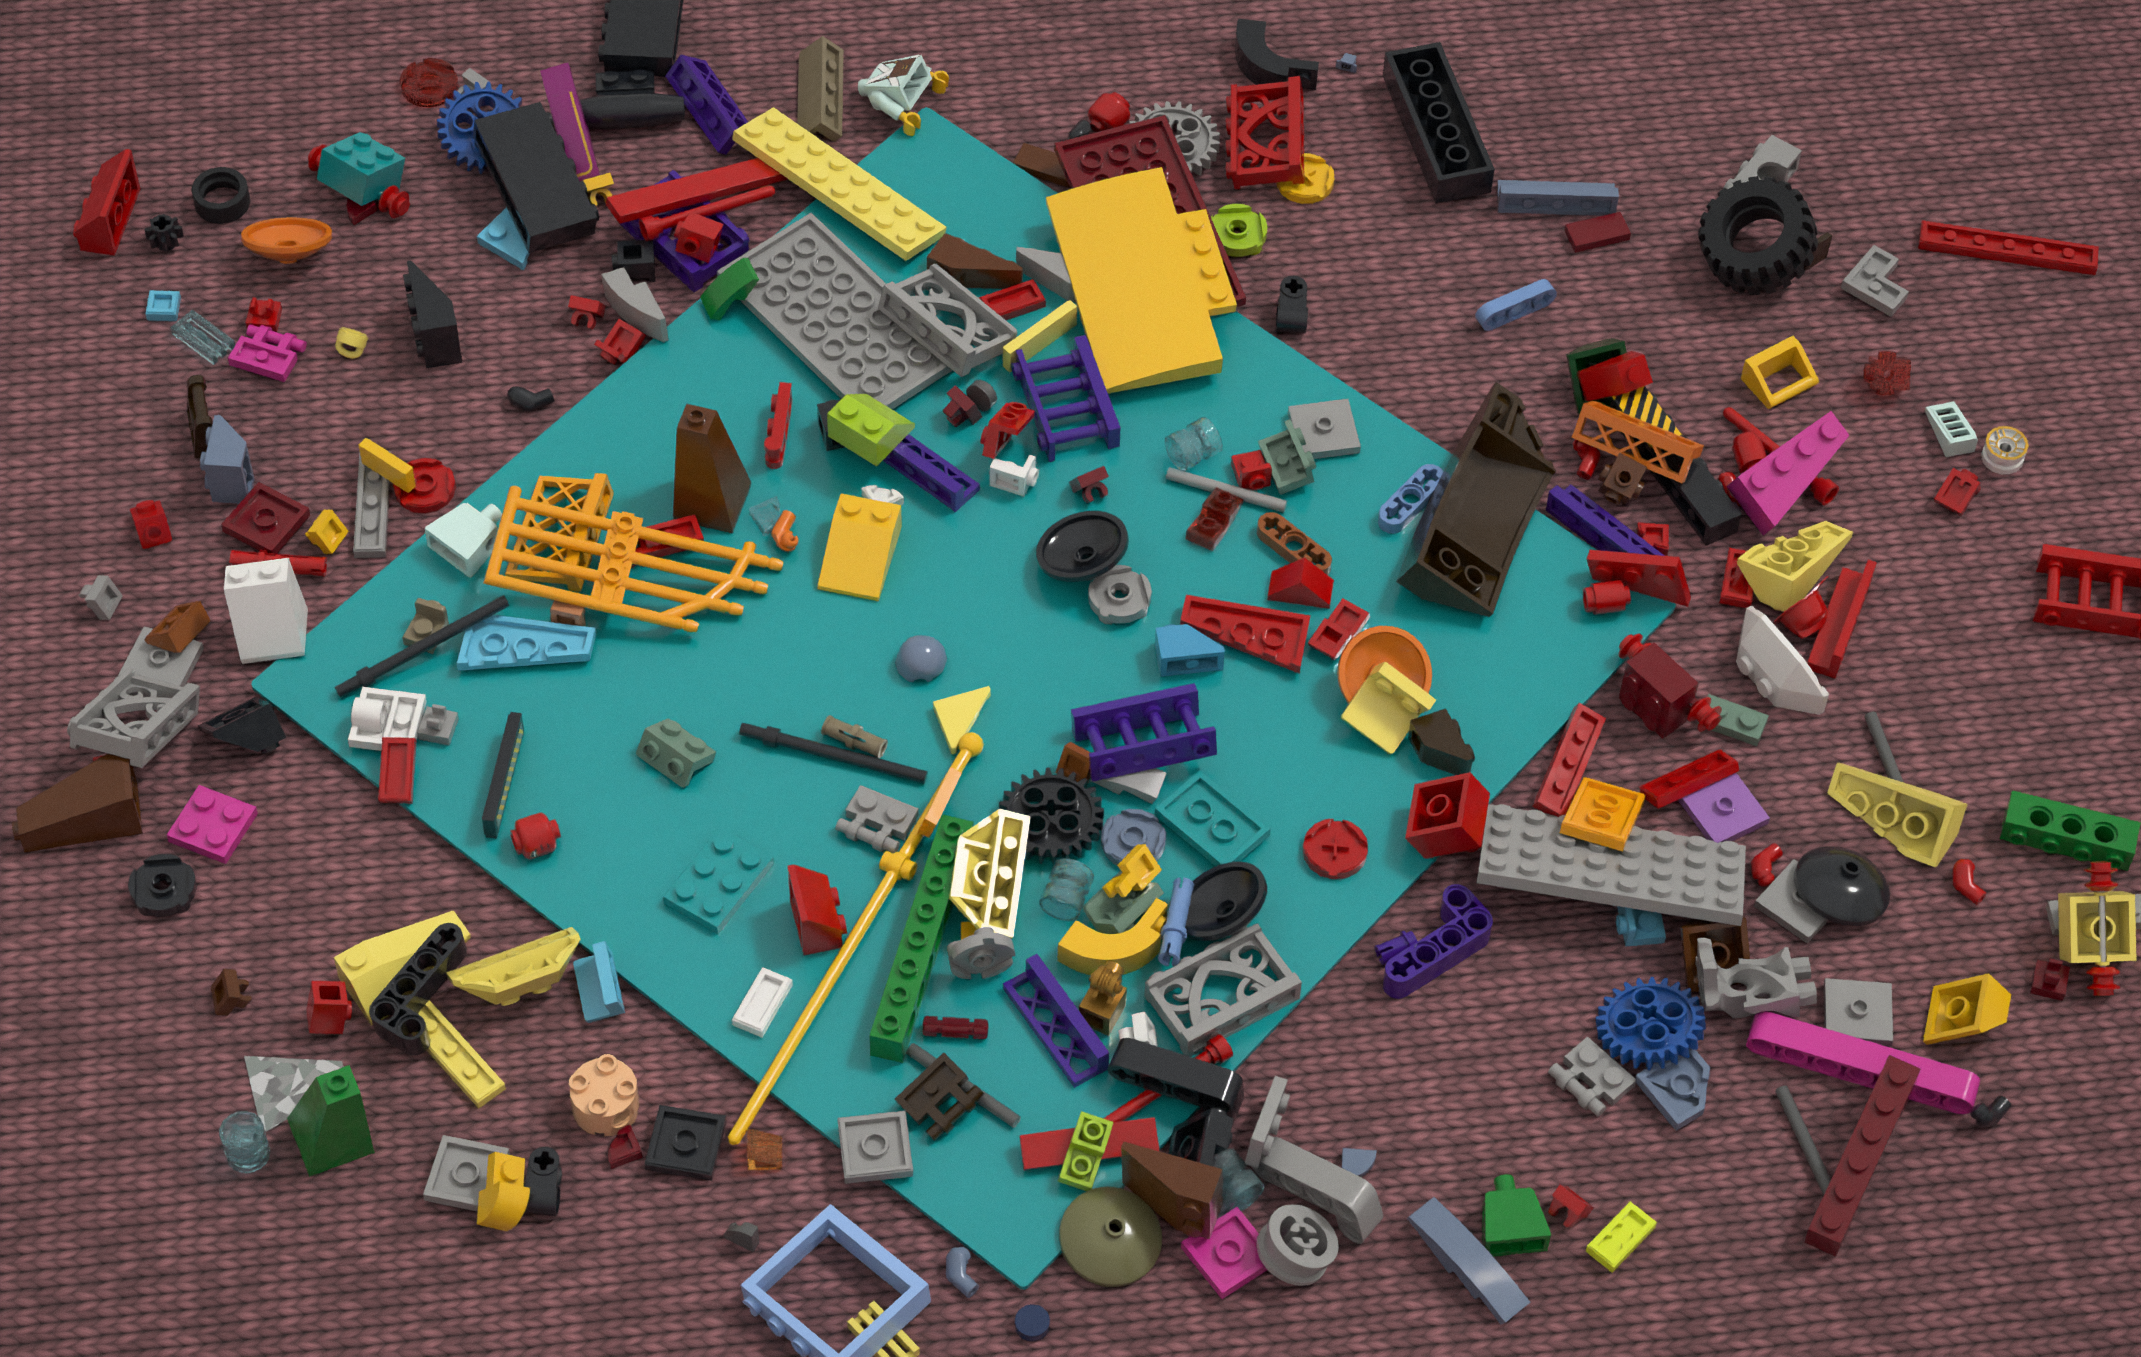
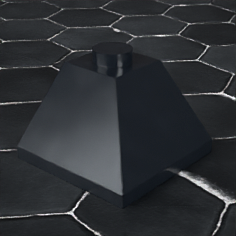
[198,697,286,753]

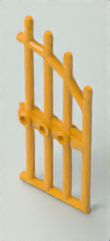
[483,486,783,632]

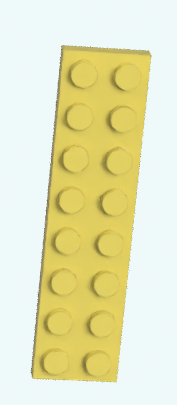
[732,107,947,261]

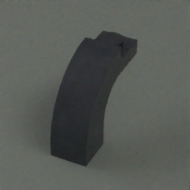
[1235,19,1319,90]

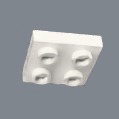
[348,687,427,751]

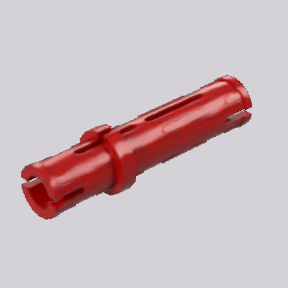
[229,550,327,577]

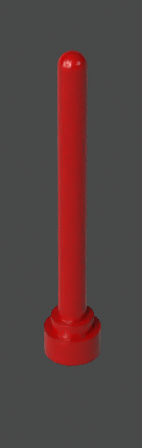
[639,185,775,241]
[1723,407,1839,506]
[1103,1034,1233,1123]

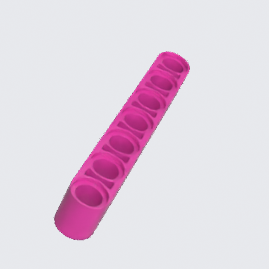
[1746,1011,1980,1114]

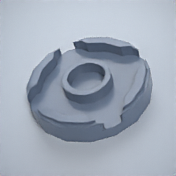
[1101,809,1166,865]

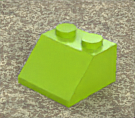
[827,394,915,466]

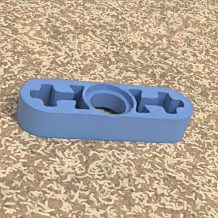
[1475,279,1557,331]
[1378,464,1443,534]

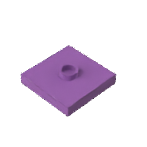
[1679,773,1770,843]

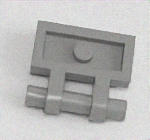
[835,785,919,853]
[1548,1037,1636,1117]

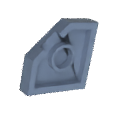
[1635,1049,1710,1131]

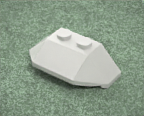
[1736,606,1829,715]

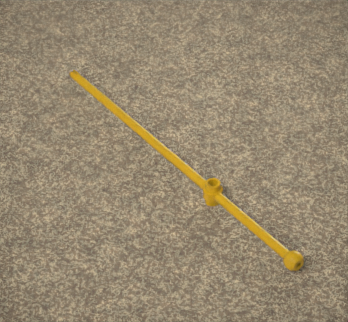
[728,732,984,1145]

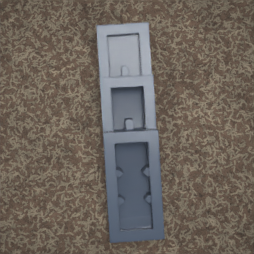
[1407,1197,1530,1325]

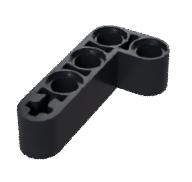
[369,923,467,1055]
[1107,1038,1244,1126]

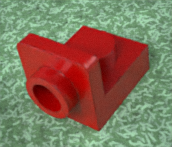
[1231,450,1272,490]
[1934,468,1981,516]

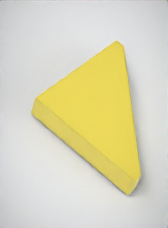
[933,686,991,754]

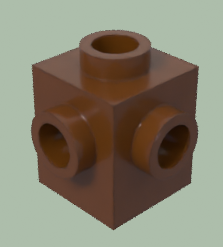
[1598,453,1647,505]

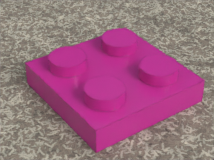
[167,785,258,864]
[1181,1207,1268,1299]

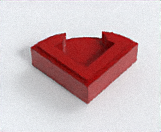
[1636,522,1669,556]

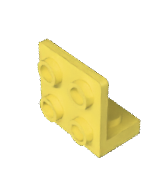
[1341,662,1436,754]

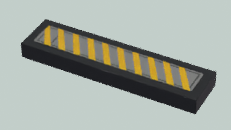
[482,712,524,839]

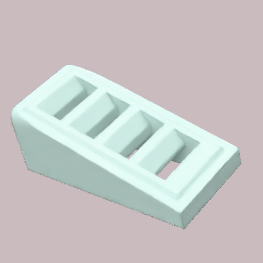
[1925,401,1978,457]

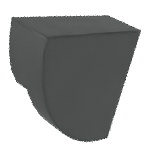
[724,1222,759,1252]

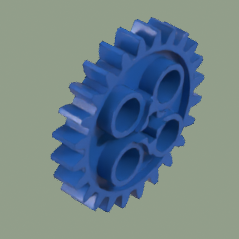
[437,82,522,174]
[1596,977,1706,1070]

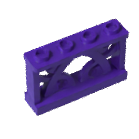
[620,170,750,293]

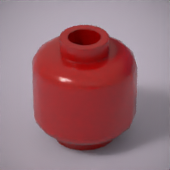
[1088,92,1130,133]

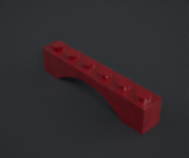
[1804,1055,1921,1257]

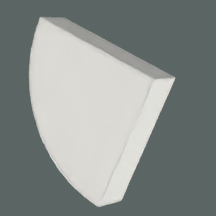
[862,485,904,505]

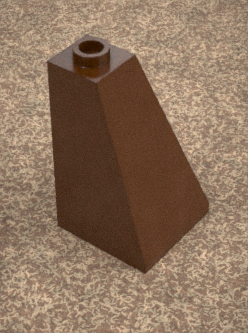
[673,404,751,533]
[12,753,143,853]

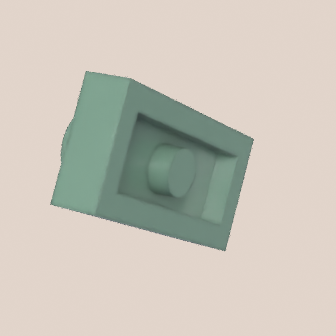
[1697,694,1769,746]

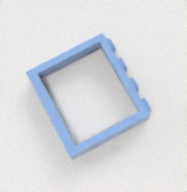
[741,1204,931,1357]

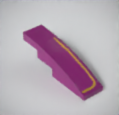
[540,62,600,181]

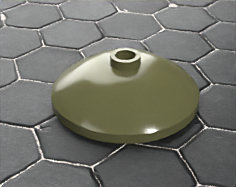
[1059,1187,1162,1287]

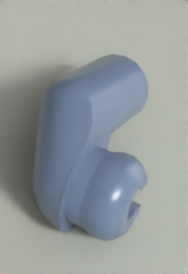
[946,1247,979,1298]

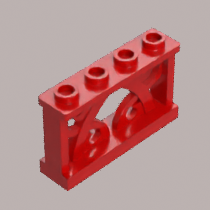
[1226,76,1305,190]

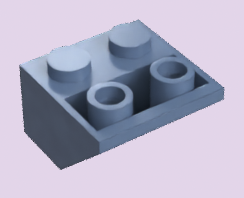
[200,415,255,504]

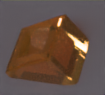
[747,1129,782,1170]

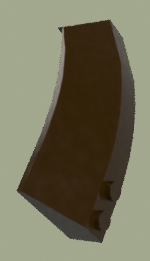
[1396,382,1556,617]

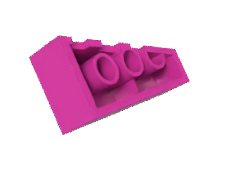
[1726,411,1850,536]

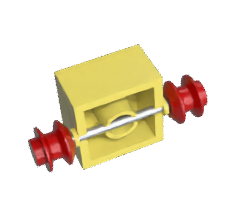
[2058,861,2136,996]

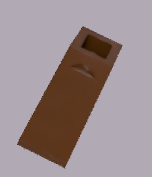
[927,233,1023,289]

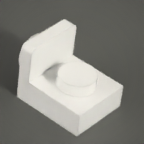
[990,455,1039,497]

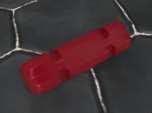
[922,1016,989,1039]

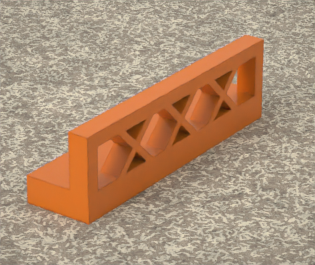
[1572,401,1704,483]

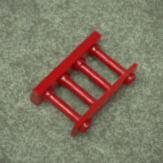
[2033,544,2141,639]

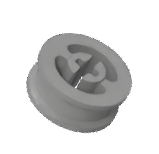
[1256,1204,1339,1286]

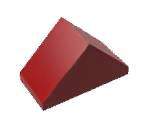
[1267,557,1334,609]

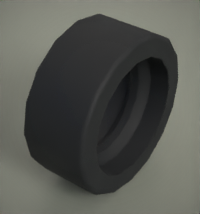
[191,167,251,224]

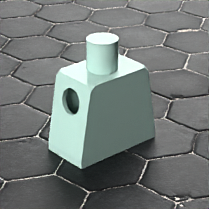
[425,503,502,578]

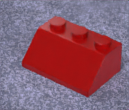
[73,149,141,256]

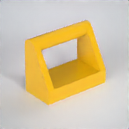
[1741,336,1819,409]

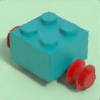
[308,132,410,218]

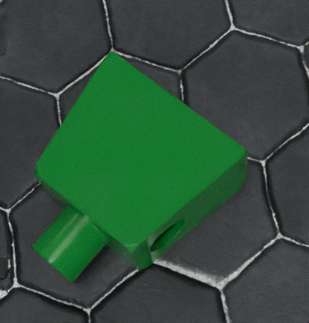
[1482,1174,1551,1257]

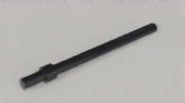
[334,595,510,698]
[739,723,928,784]

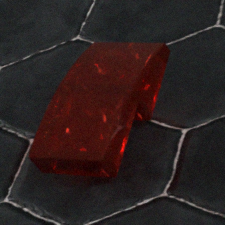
[1185,487,1244,551]

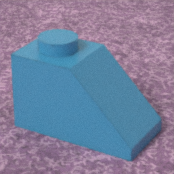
[1155,624,1225,677]

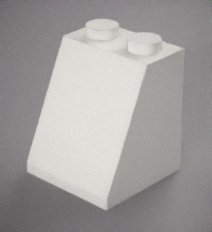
[224,558,308,664]

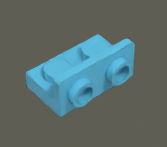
[1612,905,1666,947]

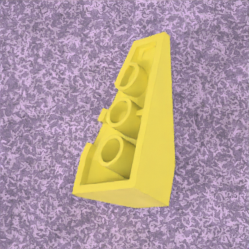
[1737,521,1853,611]
[1827,763,1968,867]
[334,911,471,1026]

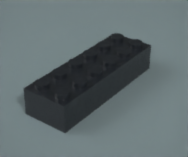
[1383,42,1495,204]

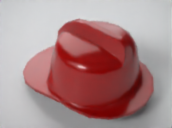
[1773,576,1829,639]

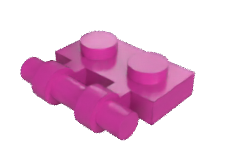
[228,324,307,382]

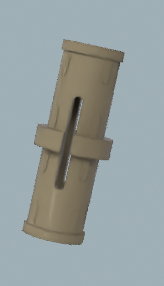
[821,715,888,758]

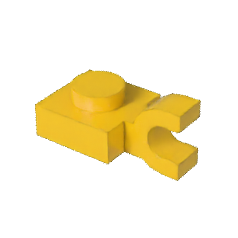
[1102,844,1162,898]

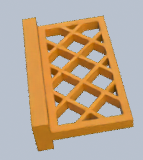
[505,473,614,592]

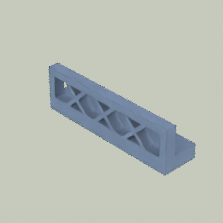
[1497,180,1619,216]

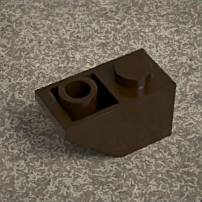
[1408,708,1475,775]

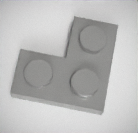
[1841,245,1909,317]

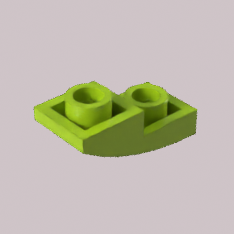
[1058,1111,1113,1191]

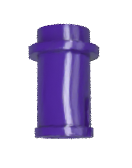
[1374,931,1418,965]

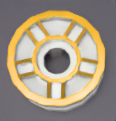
[1981,426,2029,475]

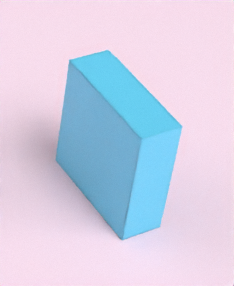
[145,290,181,321]

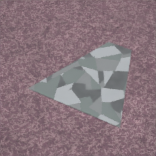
[244,1056,344,1134]

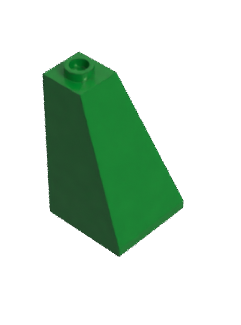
[287,1065,375,1177]

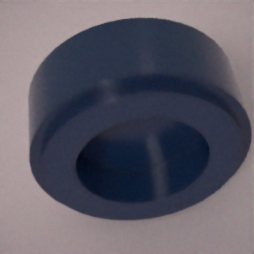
[1015,1304,1050,1342]

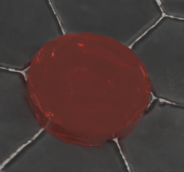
[400,58,459,108]

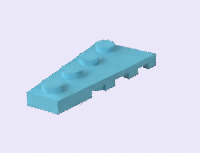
[457,612,596,671]

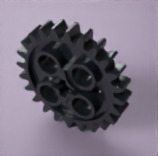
[999,767,1104,865]

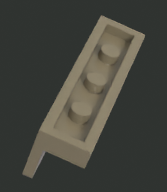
[797,36,844,142]

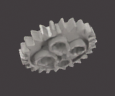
[1129,101,1220,175]

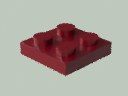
[221,482,310,554]

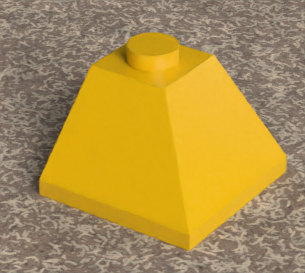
[1923,973,2011,1045]

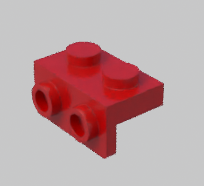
[980,402,1035,459]

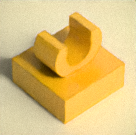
[583,173,614,206]
[305,510,349,554]

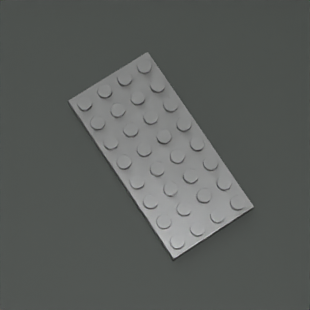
[717,213,952,409]
[1477,804,1746,926]

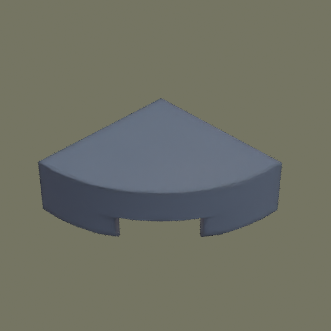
[1341,1148,1377,1177]

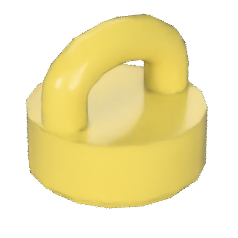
[335,327,368,359]

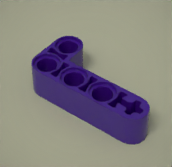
[1383,884,1493,999]

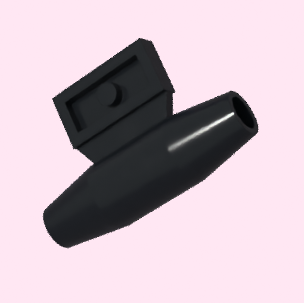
[580,69,685,130]

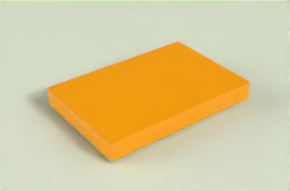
[1560,777,1646,852]

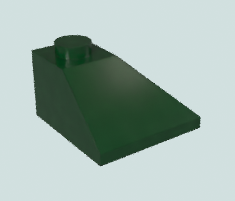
[1566,338,1627,414]

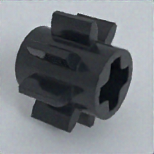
[144,214,184,252]

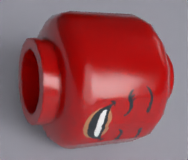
[510,812,561,859]

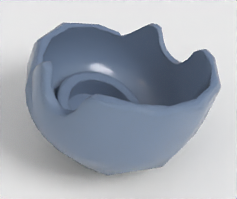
[895,635,947,682]

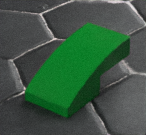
[700,257,759,320]

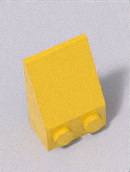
[818,494,902,601]

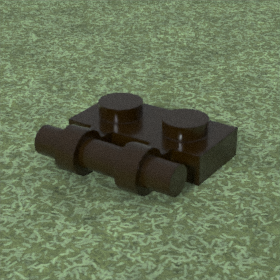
[895,1053,984,1141]

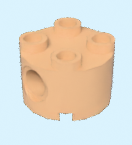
[569,1054,639,1136]

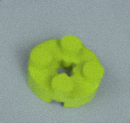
[1211,204,1267,257]

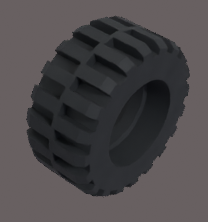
[1698,176,1818,295]

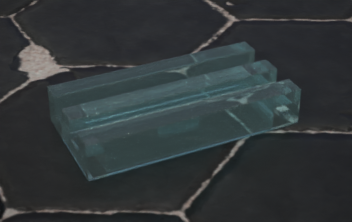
[170,310,235,365]

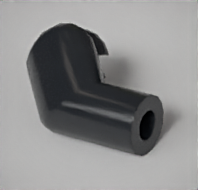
[1068,120,1091,139]
[507,386,554,412]
[1970,1096,2011,1128]

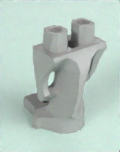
[1695,938,1817,1019]

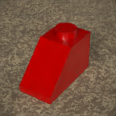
[1577,351,1653,401]

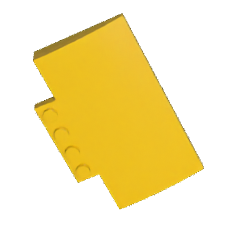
[1046,167,1237,393]

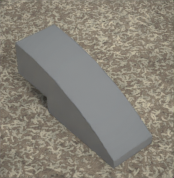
[601,267,669,342]

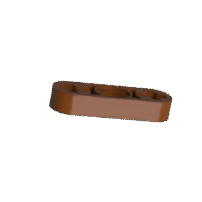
[1257,512,1332,575]

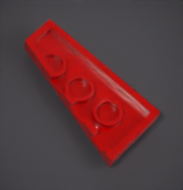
[1180,595,1311,674]

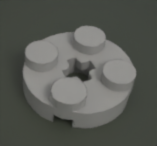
[1088,565,1152,624]
[947,927,1015,979]

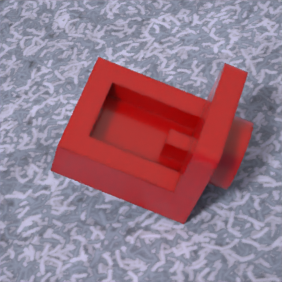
[594,319,646,365]
[130,500,172,549]

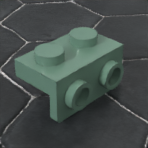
[1258,419,1316,495]
[636,718,716,787]
[1083,871,1164,934]

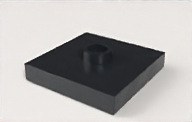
[644,1105,727,1181]

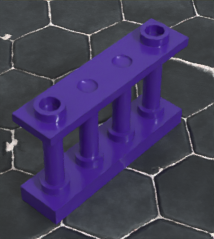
[1011,335,1121,462]
[1071,683,1217,782]

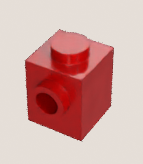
[674,212,724,263]
[306,981,352,1034]

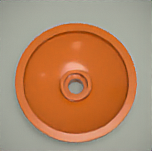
[241,217,332,264]
[1337,626,1432,704]

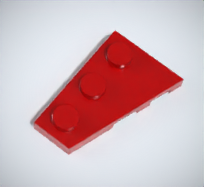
[1586,550,1691,607]

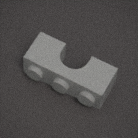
[1724,135,1802,223]

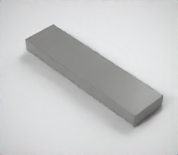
[353,451,391,558]

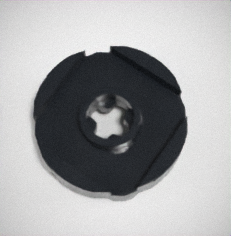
[128,854,197,917]

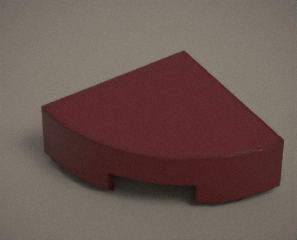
[346,198,377,225]
[608,1124,643,1169]

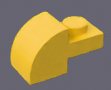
[477,1152,530,1231]

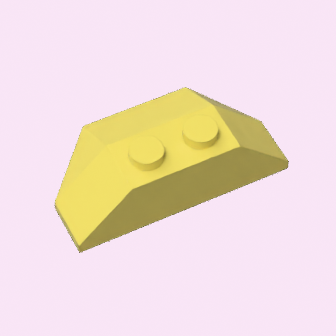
[949,809,1030,939]
[446,927,581,1006]

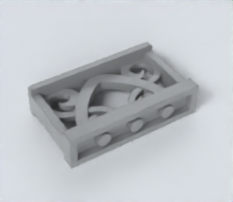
[878,264,1017,377]
[67,668,200,768]
[1144,923,1302,1057]

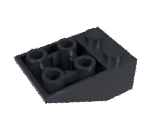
[403,261,462,369]

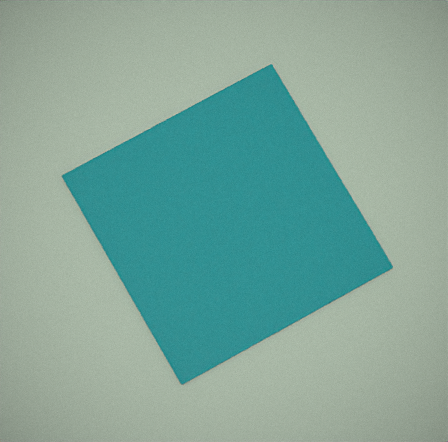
[251,107,1676,1290]

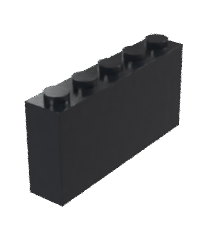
[598,0,684,77]
[473,102,599,253]

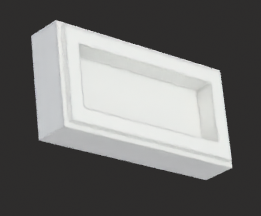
[732,967,793,1038]

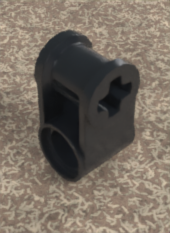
[1275,275,1308,334]
[524,1147,562,1216]

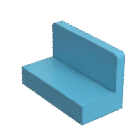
[573,941,625,1023]

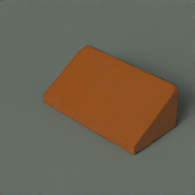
[144,601,210,653]

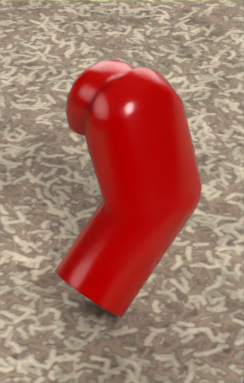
[1751,843,1783,887]

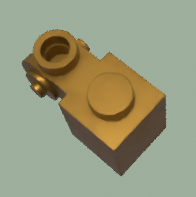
[1079,961,1127,1036]

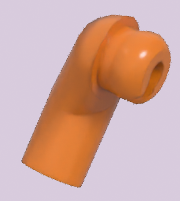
[771,510,799,552]

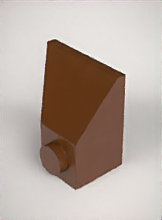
[1680,916,1750,992]

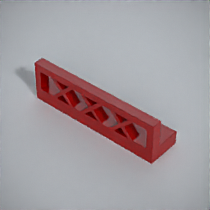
[1807,559,1877,679]

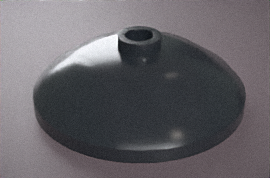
[1036,511,1129,582]
[1794,846,1890,926]
[1185,862,1268,941]

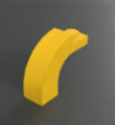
[1057,898,1168,975]

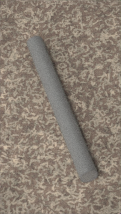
[1166,467,1287,513]

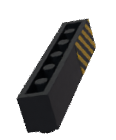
[1610,386,1742,546]

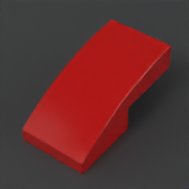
[1308,598,1370,660]

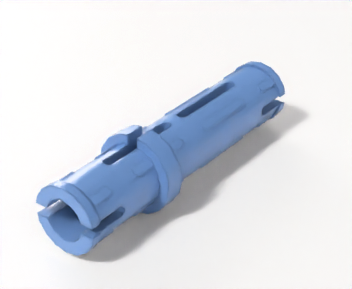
[1158,877,1194,966]

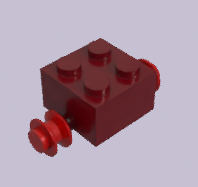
[1618,633,1722,739]

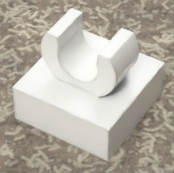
[1119,1012,1157,1046]

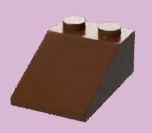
[1121,1142,1223,1239]

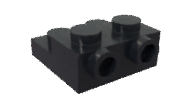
[1168,1108,1234,1167]

